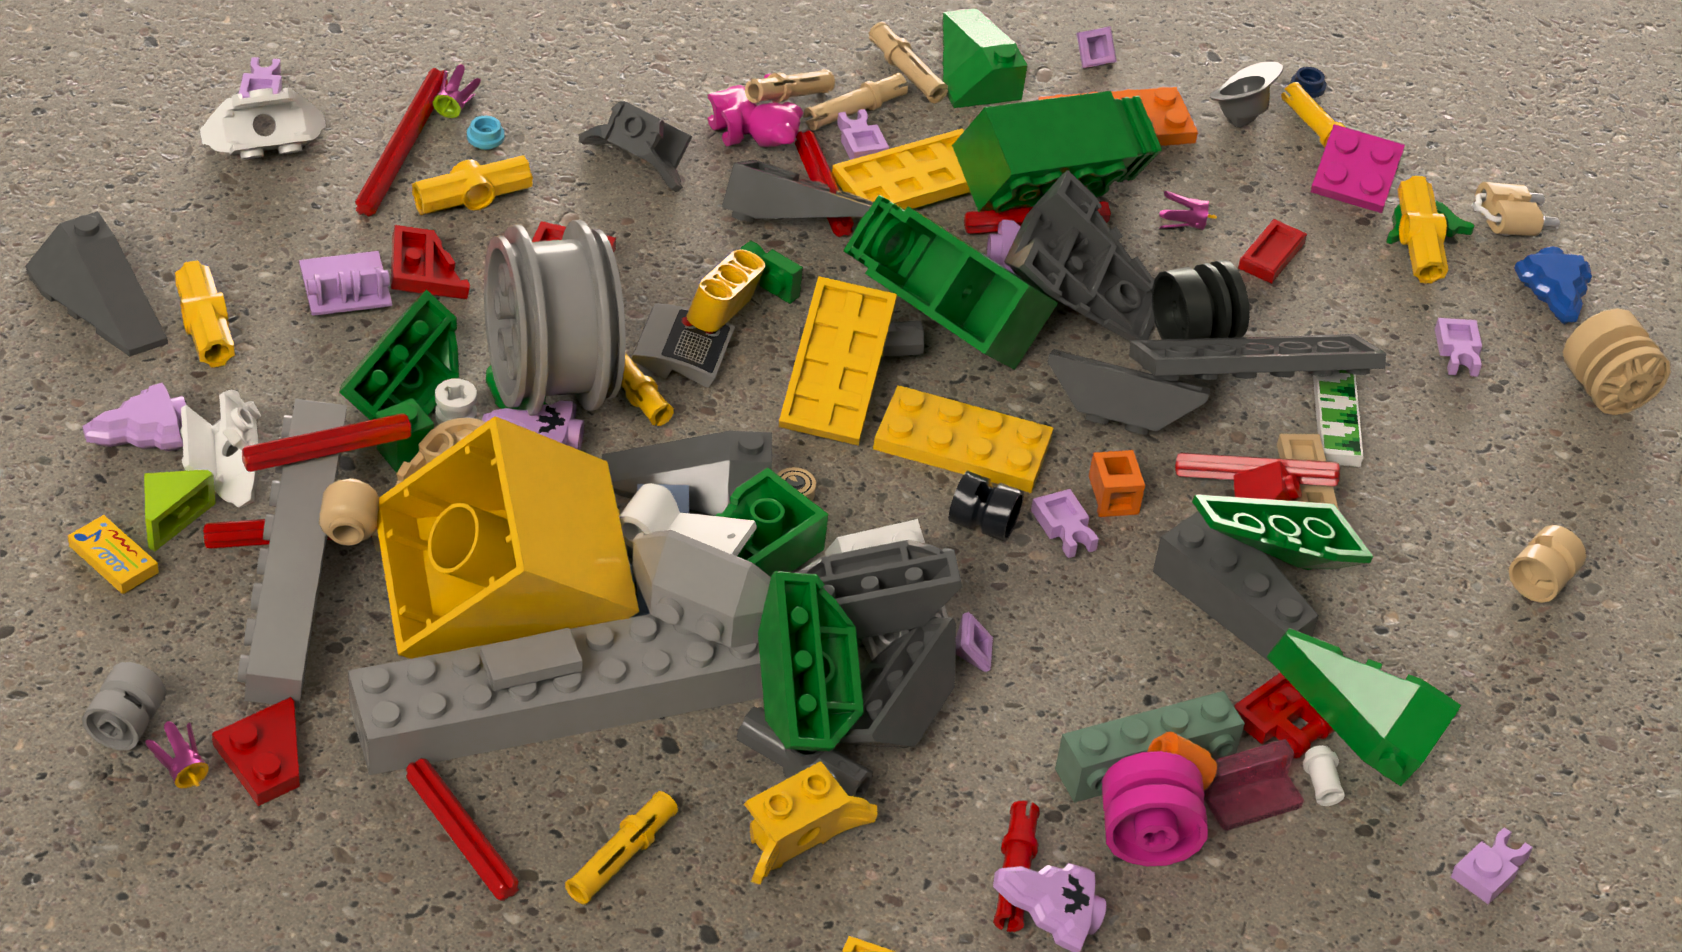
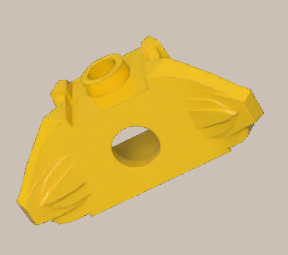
[744,761,878,885]

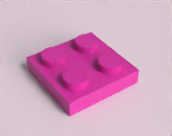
[1311,124,1405,213]

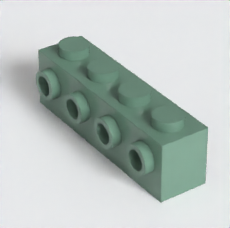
[1055,691,1245,803]

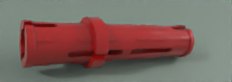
[993,800,1040,932]

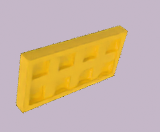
[832,128,970,210]
[779,276,897,446]
[873,385,1054,493]

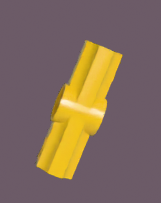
[412,155,533,215]
[1397,176,1449,284]
[175,260,235,368]

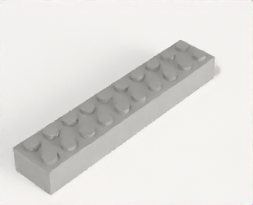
[348,614,763,775]

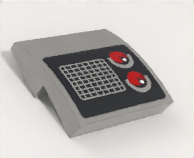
[631,303,735,388]

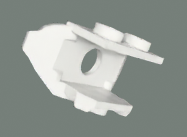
[200,87,326,160]
[180,390,261,508]

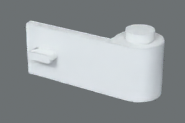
[619,483,757,556]

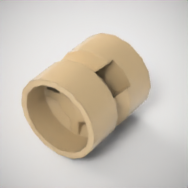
[1509,525,1586,603]

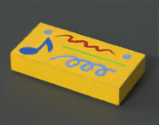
[68,515,159,595]

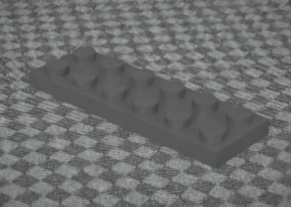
[1129,334,1386,381]

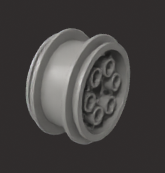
[484,220,626,416]

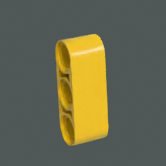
[687,250,765,332]

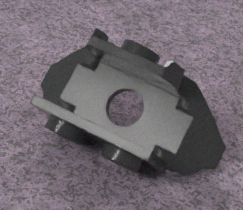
[579,101,693,192]

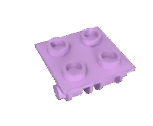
[299,251,392,316]

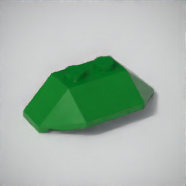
[339,289,459,420]
[758,571,864,751]

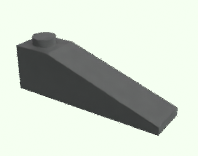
[602,430,772,516]

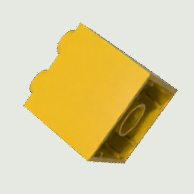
[377,416,639,659]

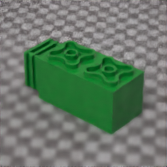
[952,91,1162,213]
[844,195,1058,370]

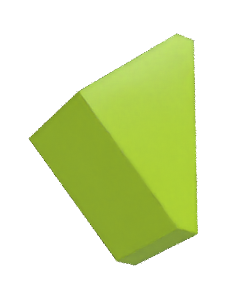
[144,470,216,552]

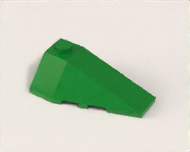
[1192,495,1374,570]
[1267,628,1461,786]

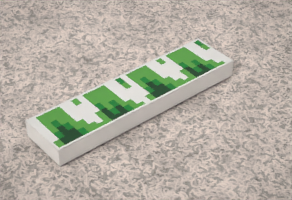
[1313,370,1363,467]

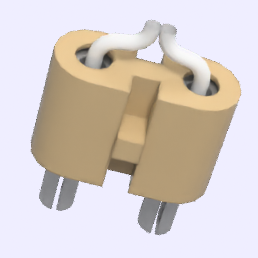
[1472,182,1560,236]

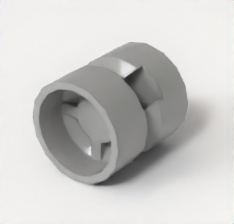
[82,662,166,750]

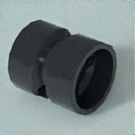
[948,471,1024,542]

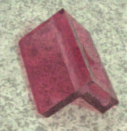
[1204,739,1304,831]

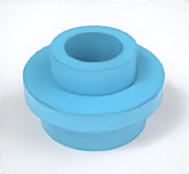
[467,116,505,150]

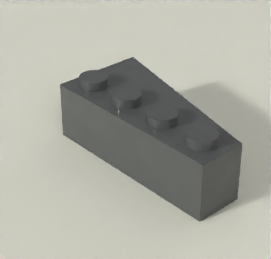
[1153,511,1319,664]

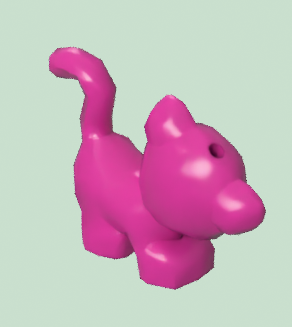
[707,74,803,147]

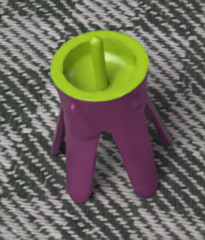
[433,64,481,118]

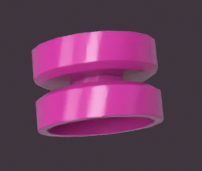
[1102,751,1208,867]

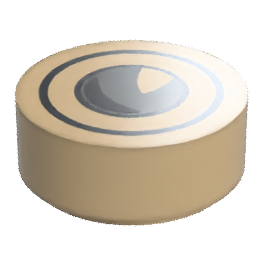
[777,467,816,501]

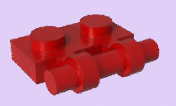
[1234,672,1335,763]

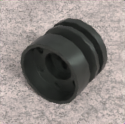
[1152,259,1250,340]

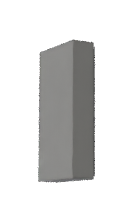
[481,628,583,691]

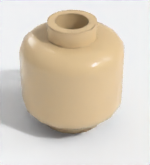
[319,478,379,546]

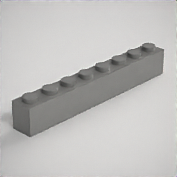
[237,399,347,707]

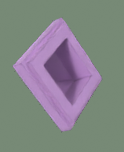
[1077,27,1116,68]
[956,612,993,672]

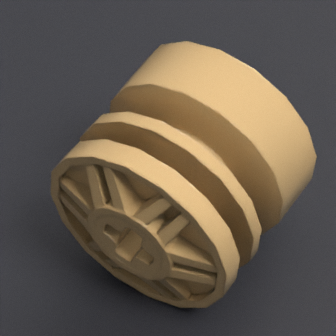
[1563,308,1671,415]

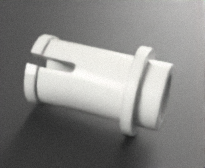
[1303,745,1345,806]

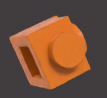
[1089,450,1145,517]

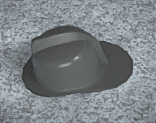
[1210,61,1283,128]

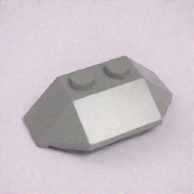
[632,530,771,648]

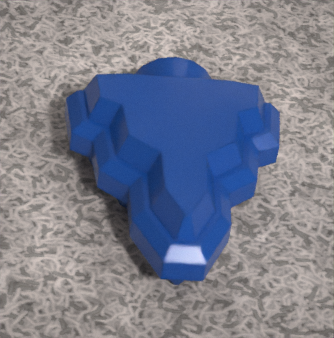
[1514,246,1592,324]

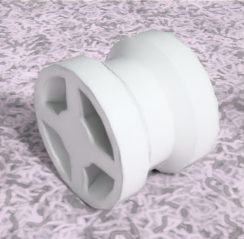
[435,379,477,424]

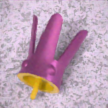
[1159,191,1217,230]
[145,721,209,789]

